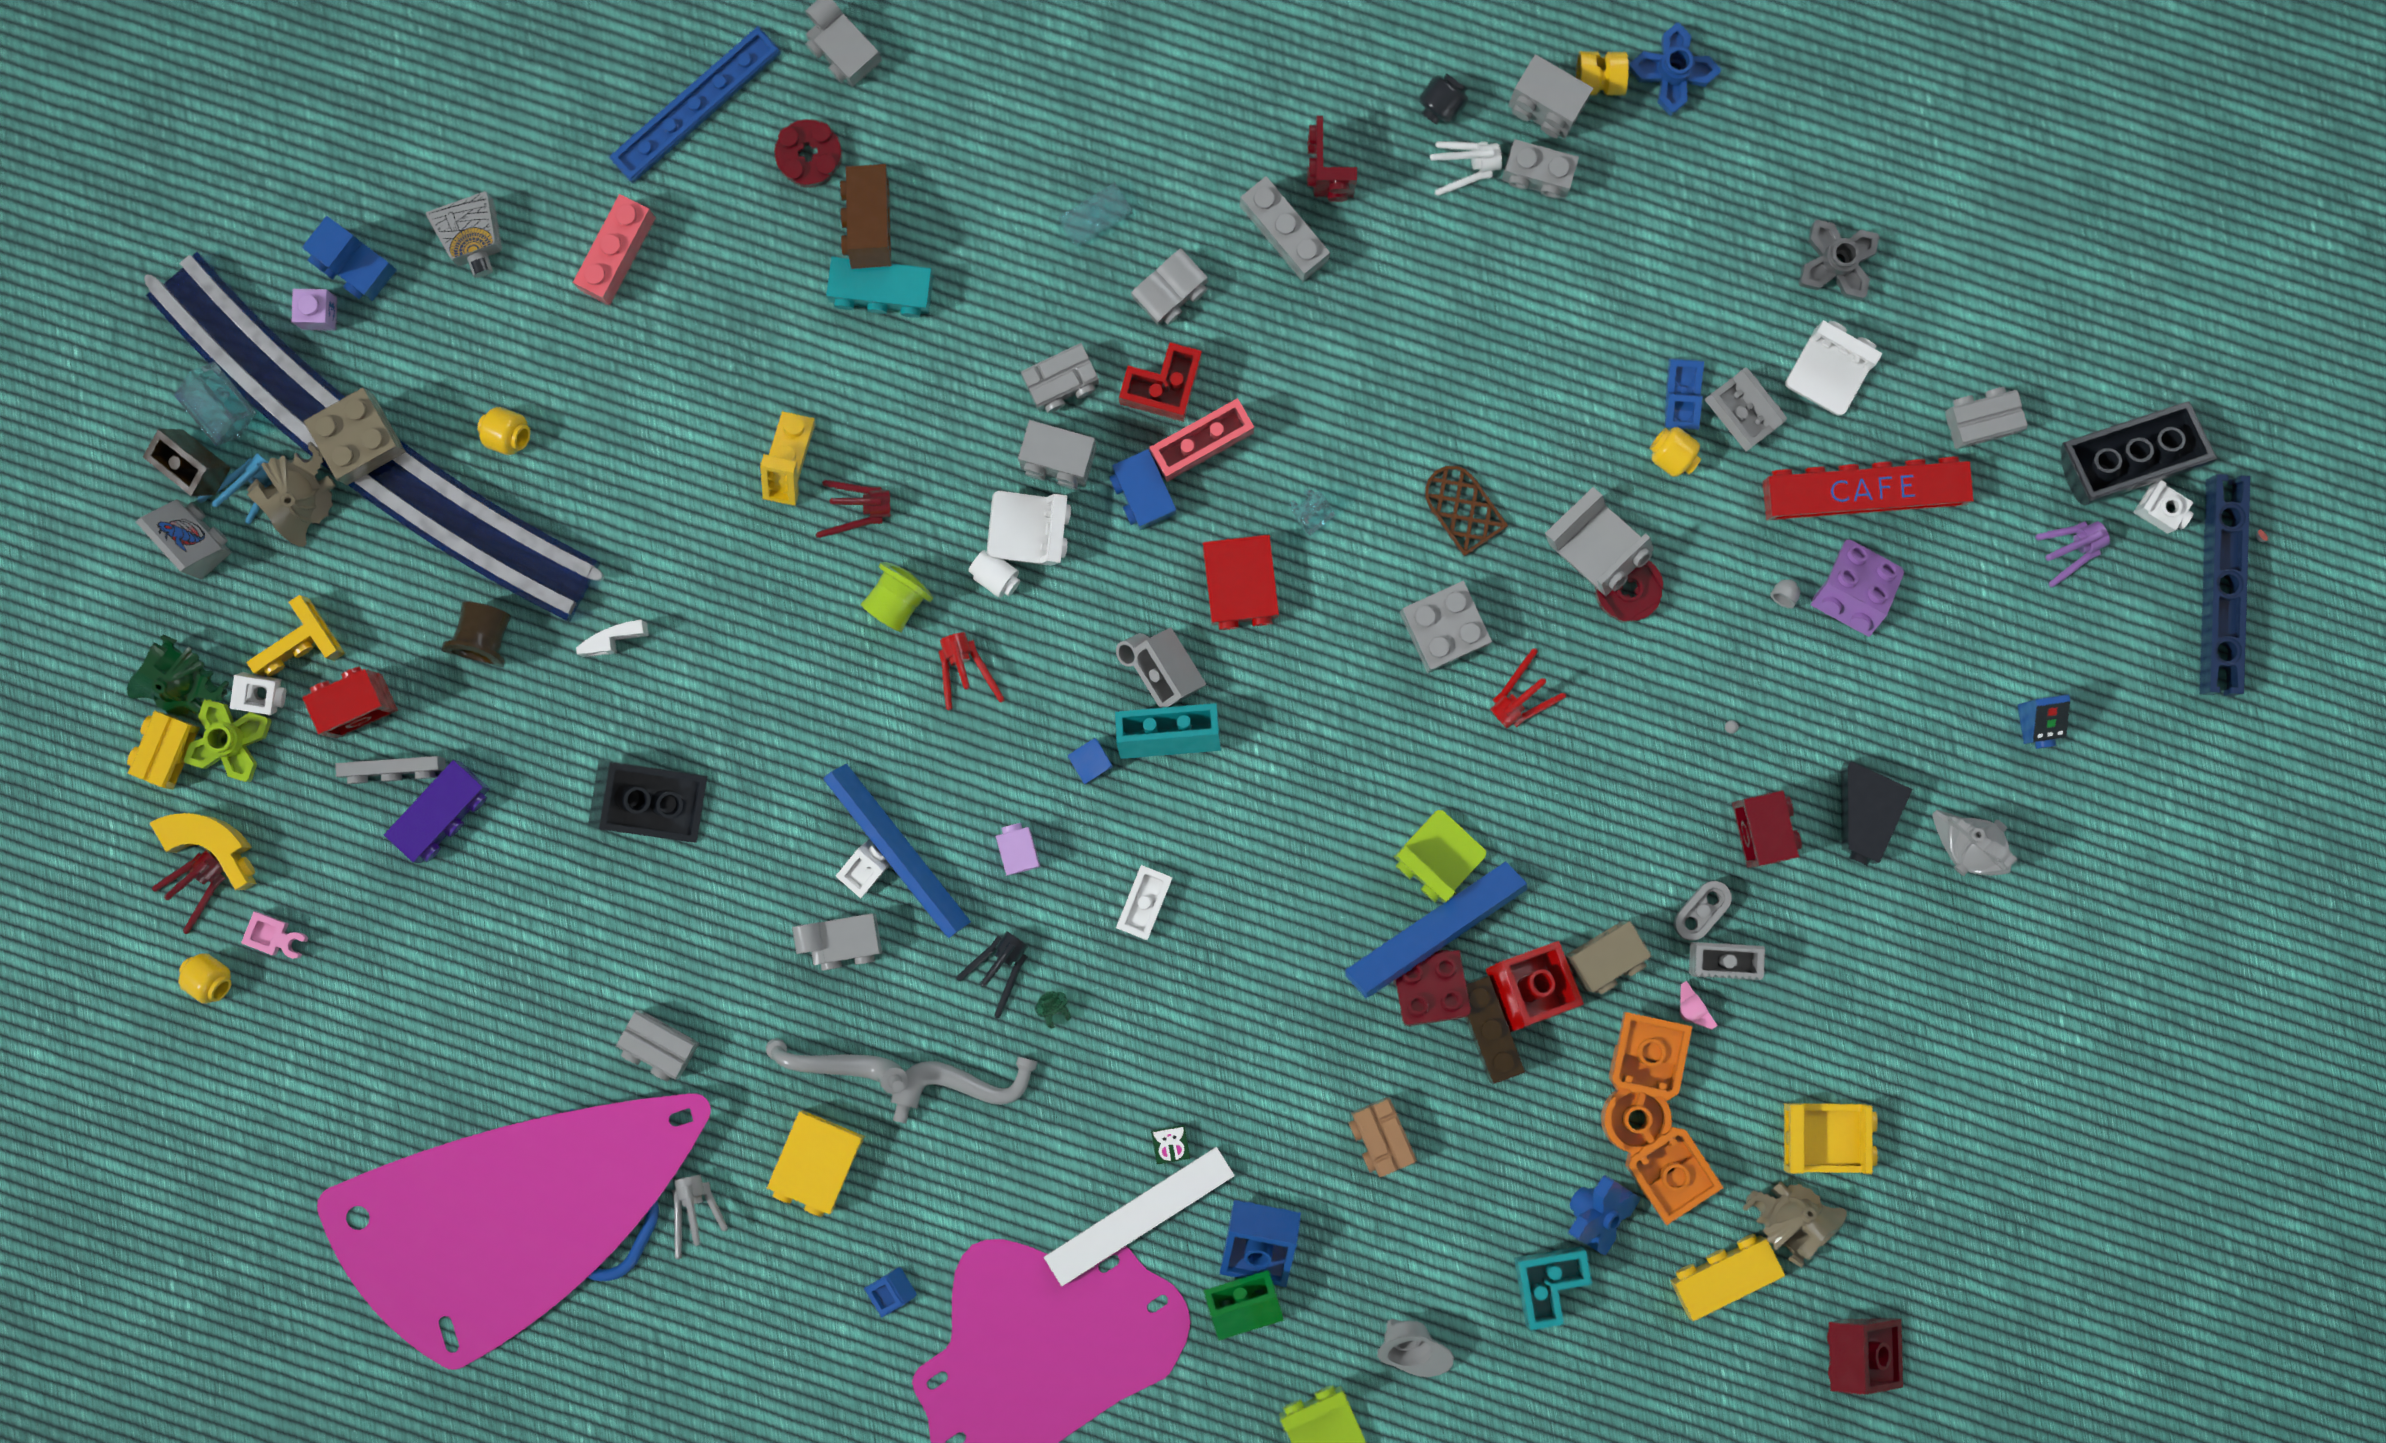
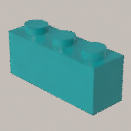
[826,256,934,318]
[1115,703,1221,759]

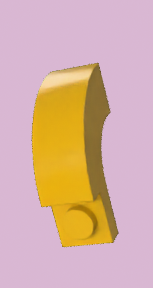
[150,813,257,890]

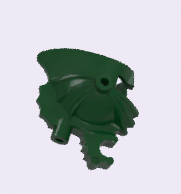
[127,634,229,716]

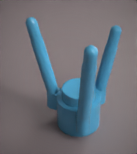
[197,453,272,524]

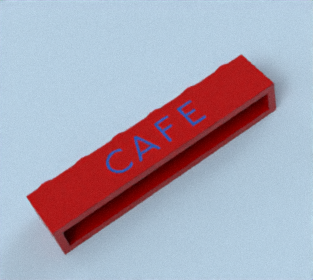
[1763,456,1974,521]

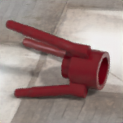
[816,480,891,538]
[152,849,226,934]

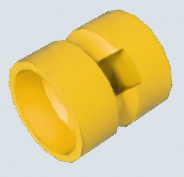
[1576,51,1628,96]

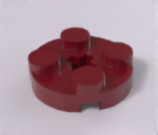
[774,119,842,188]
[1595,560,1663,622]

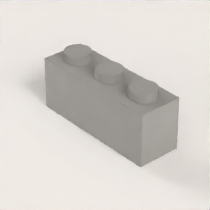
[1240,176,1330,282]

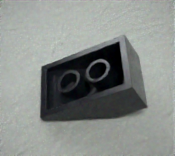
[588,759,708,843]

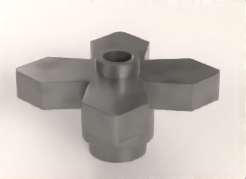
[1799,220,1879,300]

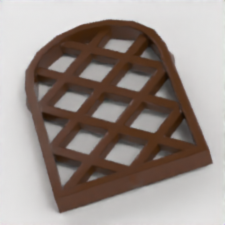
[1425,466,1508,557]

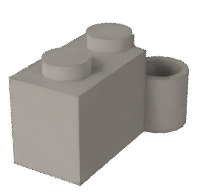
[805,0,882,87]
[1116,627,1206,708]
[792,913,882,971]

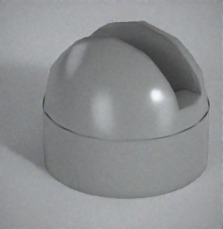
[1770,579,1801,608]

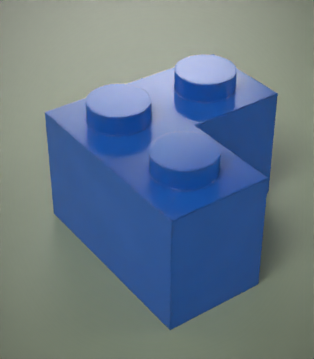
[302,215,397,301]

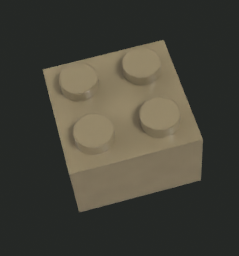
[304,388,406,485]
[1565,921,1652,994]

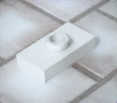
[1116,865,1172,940]

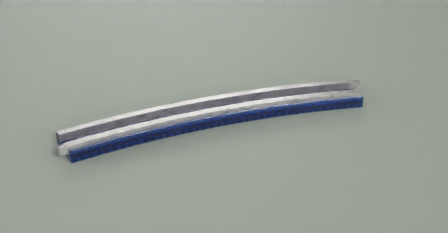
[144,252,604,622]

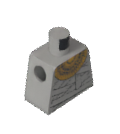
[425,191,502,278]

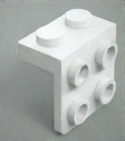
[1786,320,1882,416]
[987,491,1071,566]

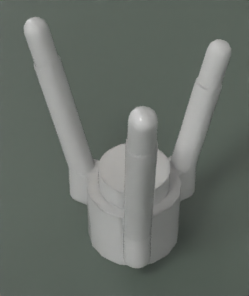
[672,1175,728,1259]

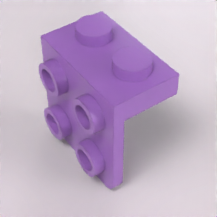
[1811,540,1904,637]

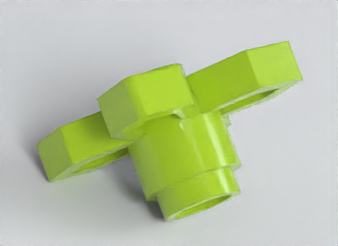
[184,700,272,782]

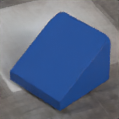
[1067,737,1113,785]
[864,1267,917,1318]

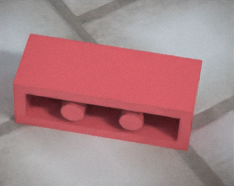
[573,194,656,306]
[1150,398,1254,482]

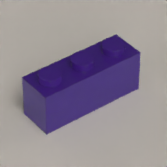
[384,760,490,863]

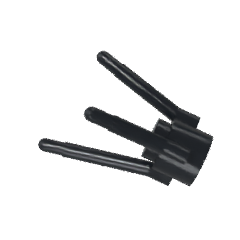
[956,931,1029,1018]

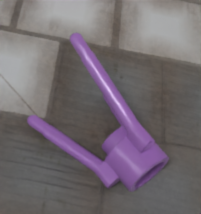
[2035,521,2110,587]

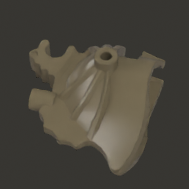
[247,442,336,547]
[1743,1181,1847,1267]

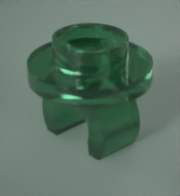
[1035,991,1071,1029]

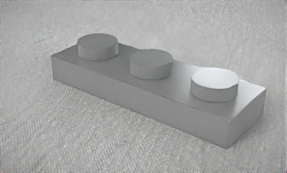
[335,756,446,784]

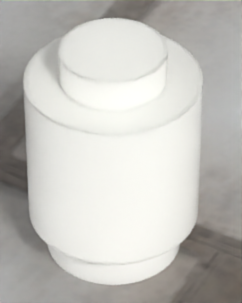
[969,550,1020,598]

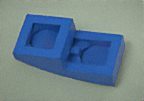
[1665,358,1704,430]

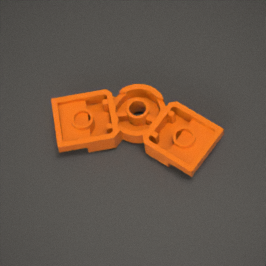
[1601,1012,1724,1225]

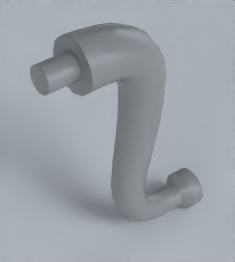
[766,1038,908,1094]
[890,1057,1038,1123]

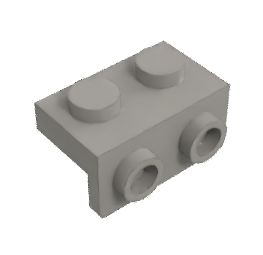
[1704,367,1787,452]

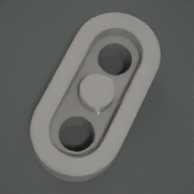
[1674,881,1732,940]

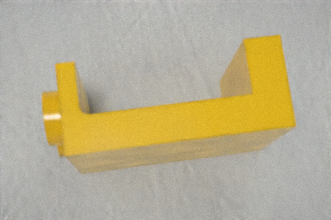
[1784,1103,1878,1174]
[767,1110,865,1217]

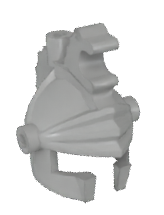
[1933,810,2017,876]

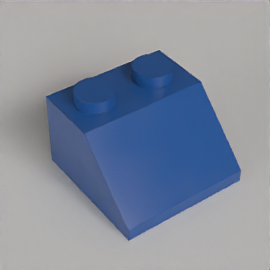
[1219,1200,1301,1287]

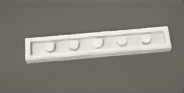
[1044,1147,1235,1286]

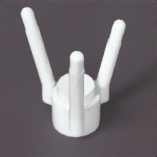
[1430,141,1502,196]

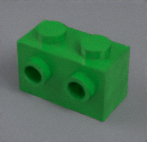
[1203,1270,1284,1340]

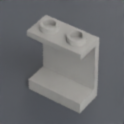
[1545,487,1654,596]

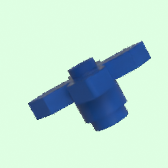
[1628,23,1721,116]
[1568,1175,1641,1255]

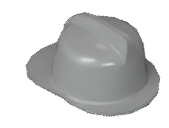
[1377,1319,1454,1377]

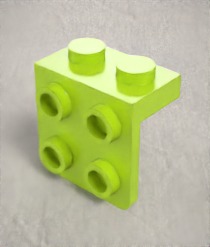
[1393,810,1486,903]
[1279,1385,1366,1443]

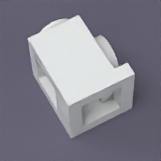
[2133,480,2193,534]
[230,672,286,715]

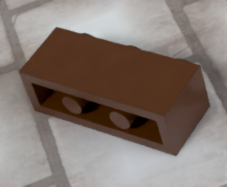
[840,164,892,269]

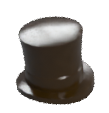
[441,602,511,667]

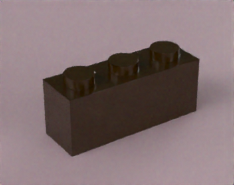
[1465,975,1525,1084]

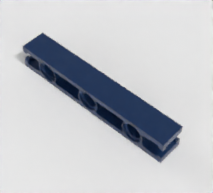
[2200,474,2250,696]

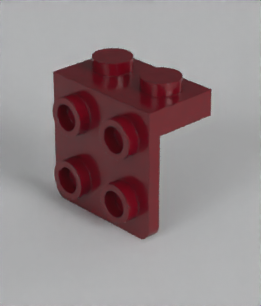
[1307,115,1357,202]
[1393,950,1471,1026]

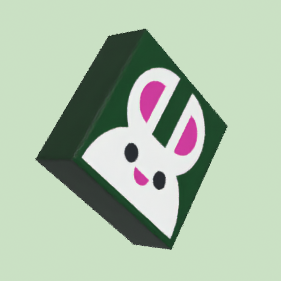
[1151,1124,1190,1165]

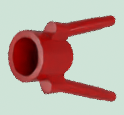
[938,632,1004,711]
[1490,648,1566,729]

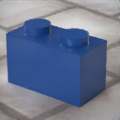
[1109,449,1176,531]

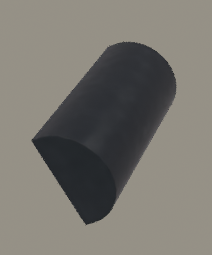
[2061,401,2217,506]

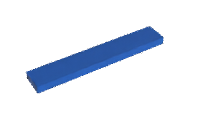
[609,26,781,184]
[823,763,971,938]
[1345,861,1527,999]

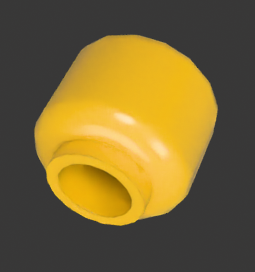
[478,407,530,455]
[1649,427,1701,477]
[178,953,232,1004]

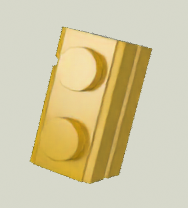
[127,710,200,790]

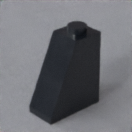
[1841,761,1913,867]

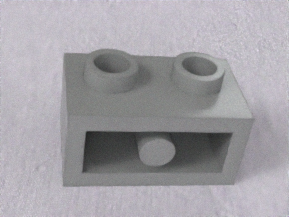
[1502,139,1579,198]

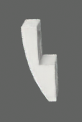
[576,620,649,657]

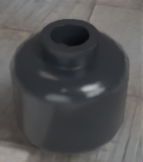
[1419,73,1468,125]

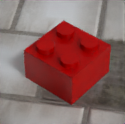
[302,667,398,739]
[1485,941,1584,1033]

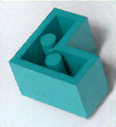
[1514,1246,1592,1330]

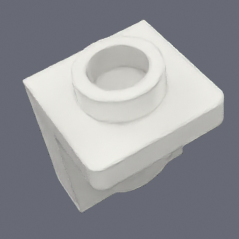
[836,839,891,898]

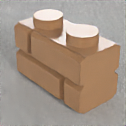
[1348,1097,1417,1177]

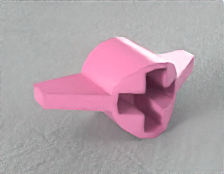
[1680,981,1718,1030]

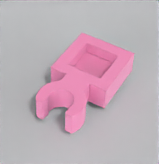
[241,911,308,958]

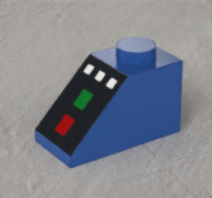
[2017,695,2070,749]

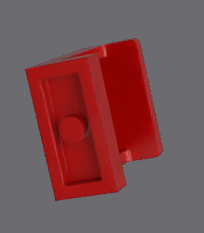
[1202,535,1279,630]

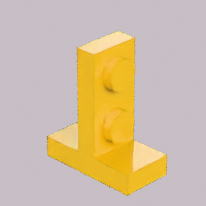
[760,411,815,506]
[246,595,345,677]

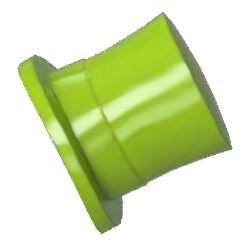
[860,562,933,633]

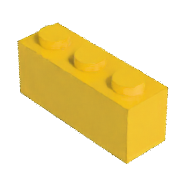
[1670,1234,1785,1321]

